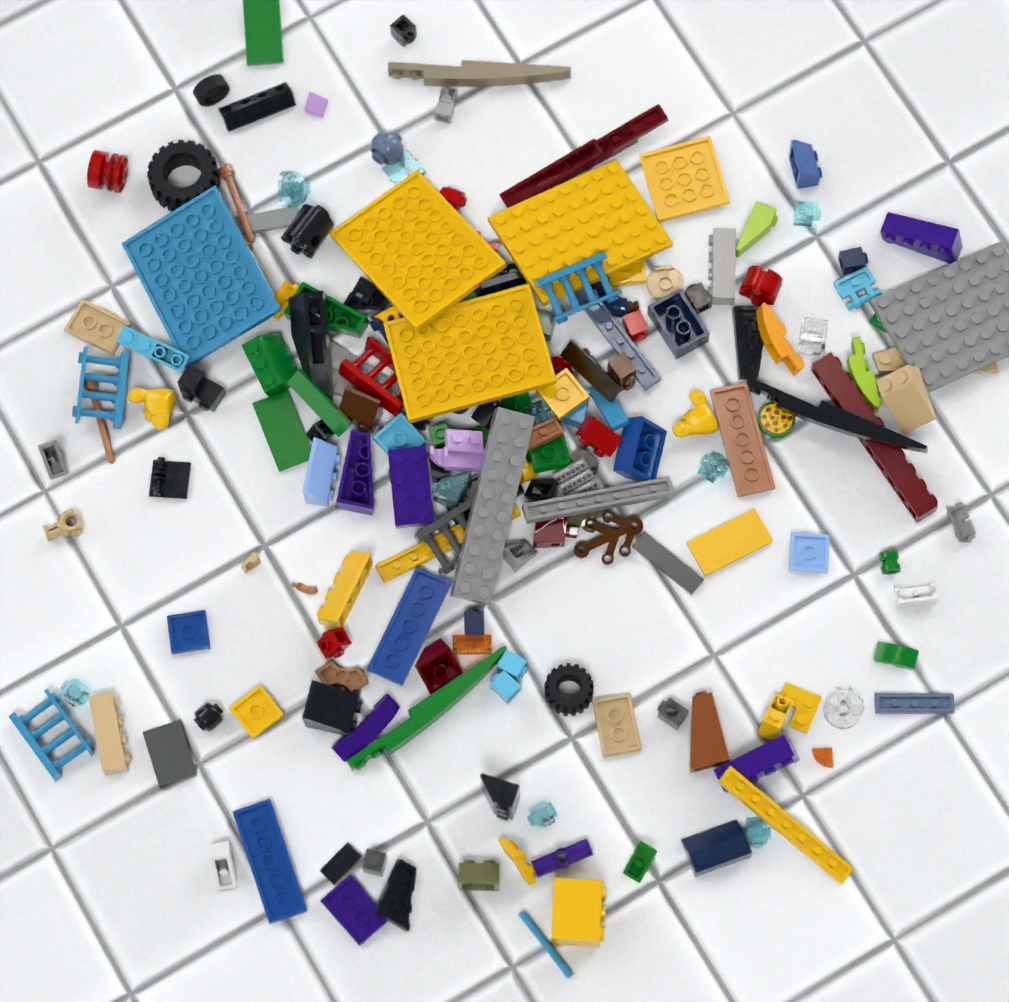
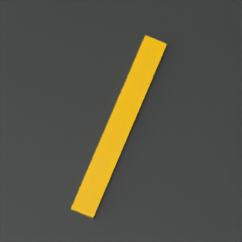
[375,504,521,583]
[717,766,854,885]

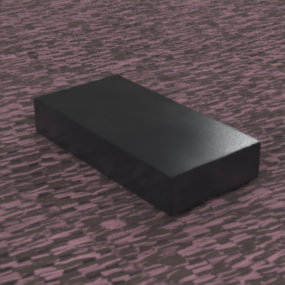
[320,842,362,885]

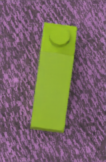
[735,202,778,258]

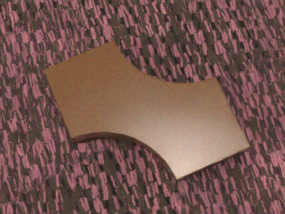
[315,661,369,693]

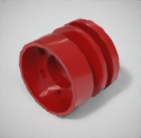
[87,150,128,193]

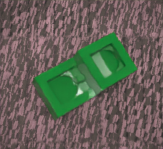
[874,642,919,670]

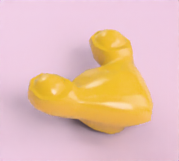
[128,387,176,431]
[672,389,718,438]

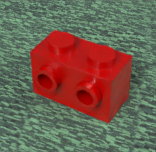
[575,416,623,458]

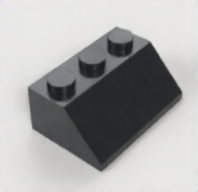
[480,773,520,821]

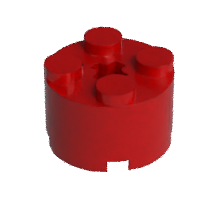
[739,266,782,306]

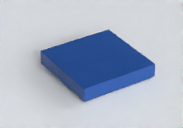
[167,610,211,655]

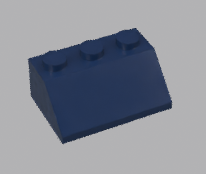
[681,820,752,877]

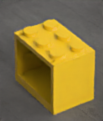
[551,878,606,947]

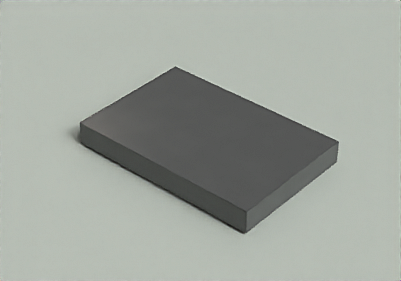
[143,720,198,788]

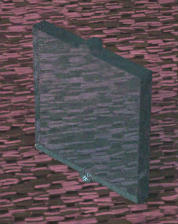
[382,150,426,185]

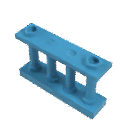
[533,251,622,324]
[72,346,129,429]
[8,689,94,782]

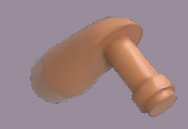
[291,582,318,594]

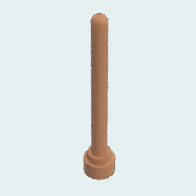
[218,165,255,243]
[83,380,115,464]

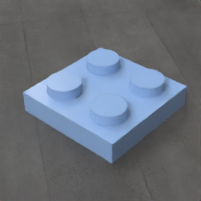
[789,532,830,574]

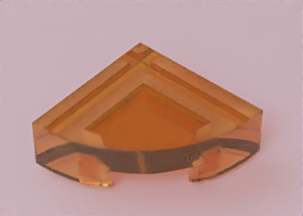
[812,747,834,768]

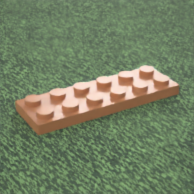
[710,382,775,498]

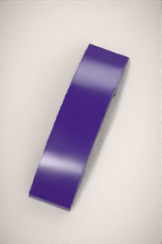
[331,693,400,762]

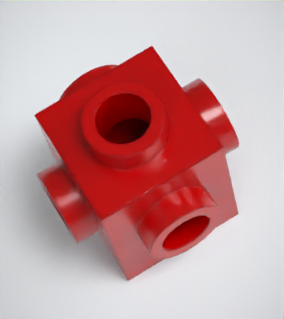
[316,627,352,658]

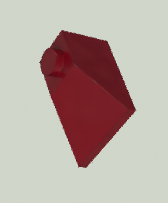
[415,638,463,695]

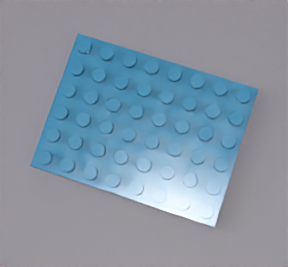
[121,185,282,367]

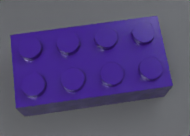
[388,446,434,529]

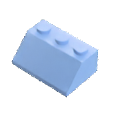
[303,437,341,507]

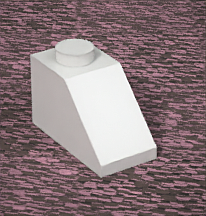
[209,841,237,891]

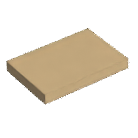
[64,299,132,356]
[592,693,642,758]

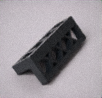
[218,82,296,132]
[474,263,527,297]

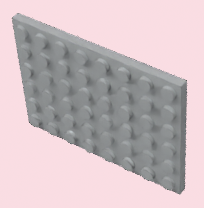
[869,242,1009,393]

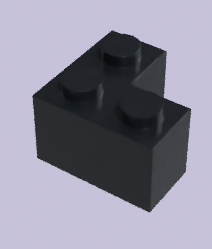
[177,364,226,412]

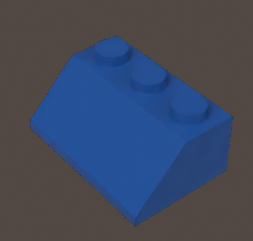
[613,416,667,482]

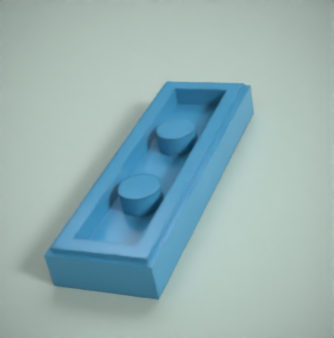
[588,387,630,432]

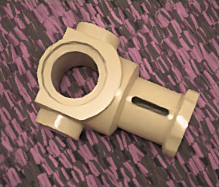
[42,509,82,542]

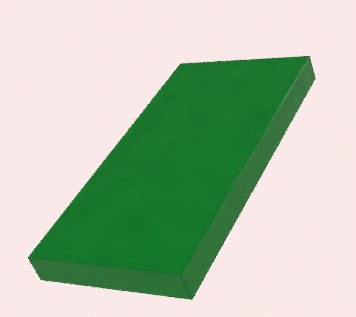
[243,0,283,66]
[252,390,311,472]

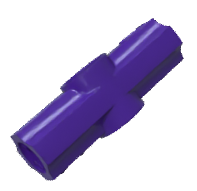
[531,839,593,878]

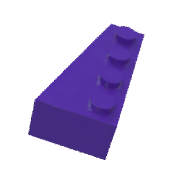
[880,212,963,264]
[335,430,374,516]
[713,734,800,794]

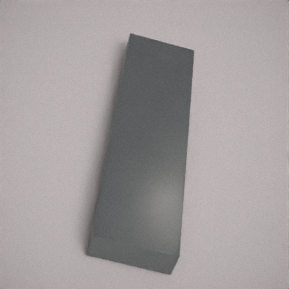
[632,531,704,595]

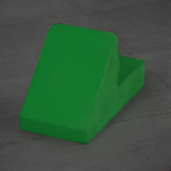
[623,841,658,884]

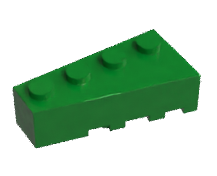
[284,282,369,338]

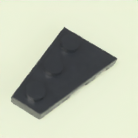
[373,859,417,931]

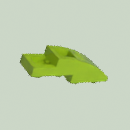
[846,337,882,413]

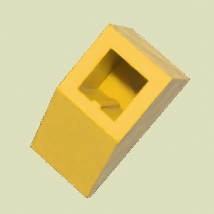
[757,692,794,740]

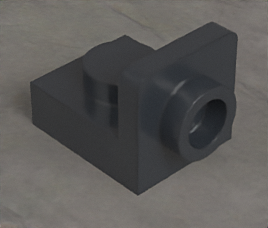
[306,419,335,442]

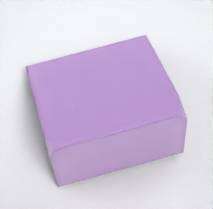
[305,92,328,117]

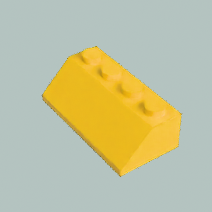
[316,551,373,629]

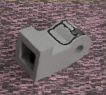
[434,87,457,124]

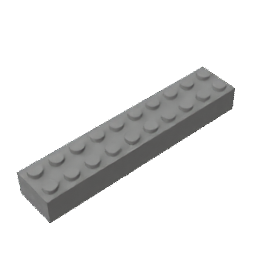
[450,407,535,605]

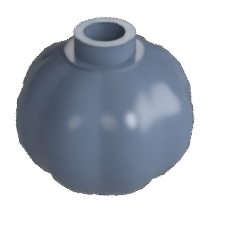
[370,132,404,165]

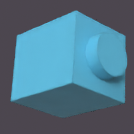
[497,649,528,682]
[490,670,521,704]

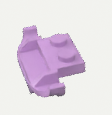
[429,429,485,472]

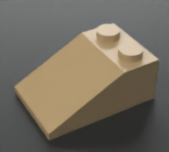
[876,365,937,434]

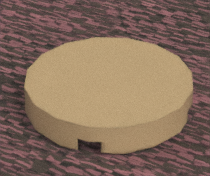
[647,265,684,300]

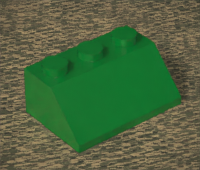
[241,332,298,397]

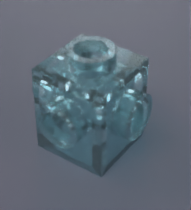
[697,451,730,483]

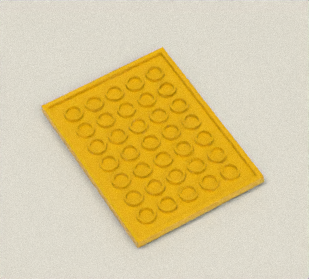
[488,159,673,307]
[329,170,507,331]
[383,284,557,424]

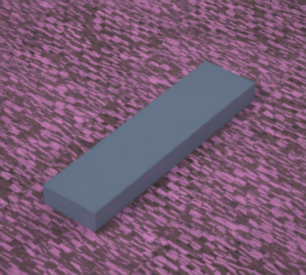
[874,693,955,714]

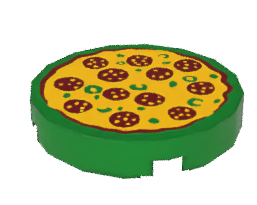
[757,401,796,438]

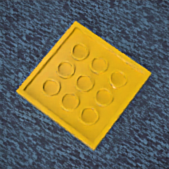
[639,136,730,223]

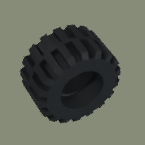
[545,663,594,716]

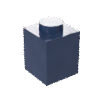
[838,247,868,275]
[464,609,485,639]

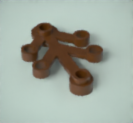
[574,510,643,565]

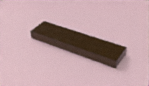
[560,340,623,402]

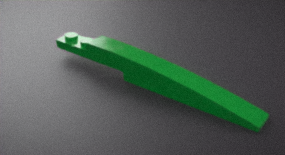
[347,645,507,771]

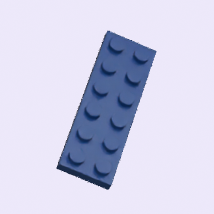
[367,567,452,686]
[233,799,308,925]

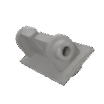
[946,502,976,542]

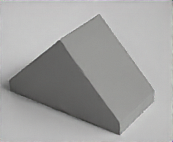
[38,440,68,480]
[503,539,538,572]

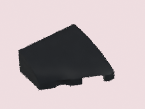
[344,277,390,311]

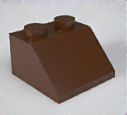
[339,386,383,433]

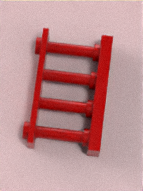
[338,336,404,417]

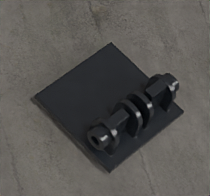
[149,457,191,499]

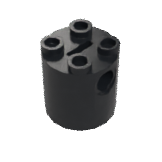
[281,204,334,259]

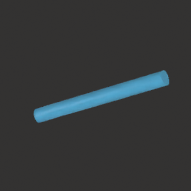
[519,910,574,979]

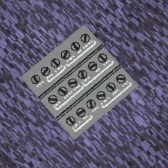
[552,458,601,496]

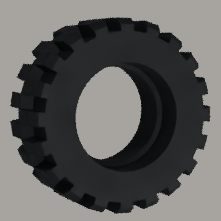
[147,139,220,212]

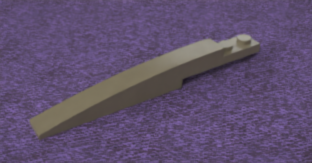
[388,60,571,87]

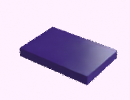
[320,874,388,946]

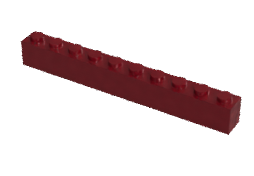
[811,353,938,523]

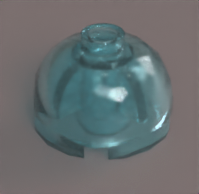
[278,171,310,208]

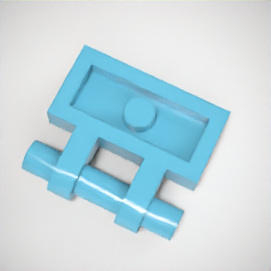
[833,266,882,311]

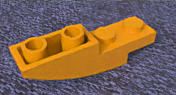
[756,302,805,376]

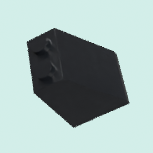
[302,680,363,735]

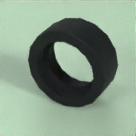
[193,74,230,107]

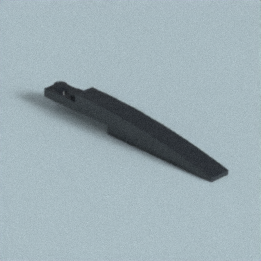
[746,377,928,453]

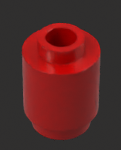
[439,186,467,210]

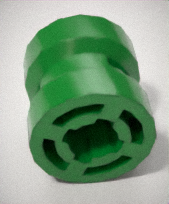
[879,550,901,575]

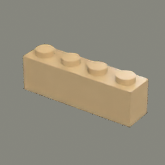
[89,691,131,776]

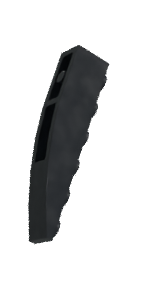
[289,291,334,403]

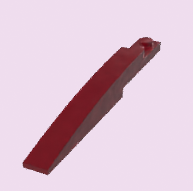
[499,104,669,208]

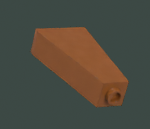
[689,691,730,773]

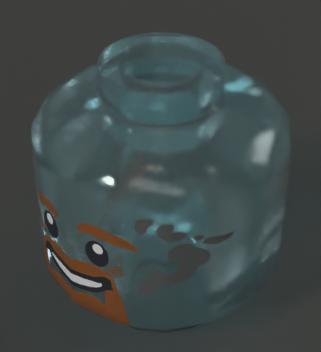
[60,678,90,707]
[526,800,557,830]

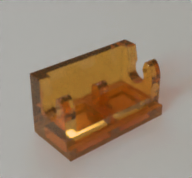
[453,635,492,655]

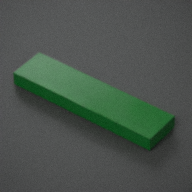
[287,369,353,437]

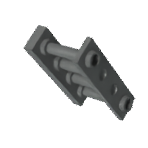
[414,496,474,575]

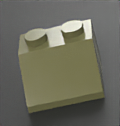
[458,860,499,891]

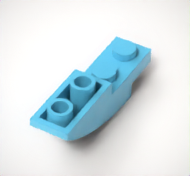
[116,325,190,373]

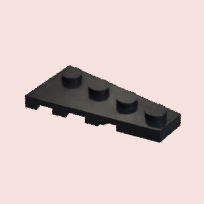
[732,306,770,379]

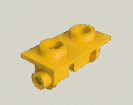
[273,280,299,321]

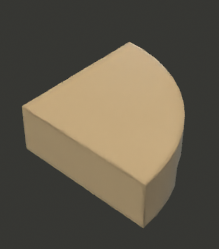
[241,552,261,573]

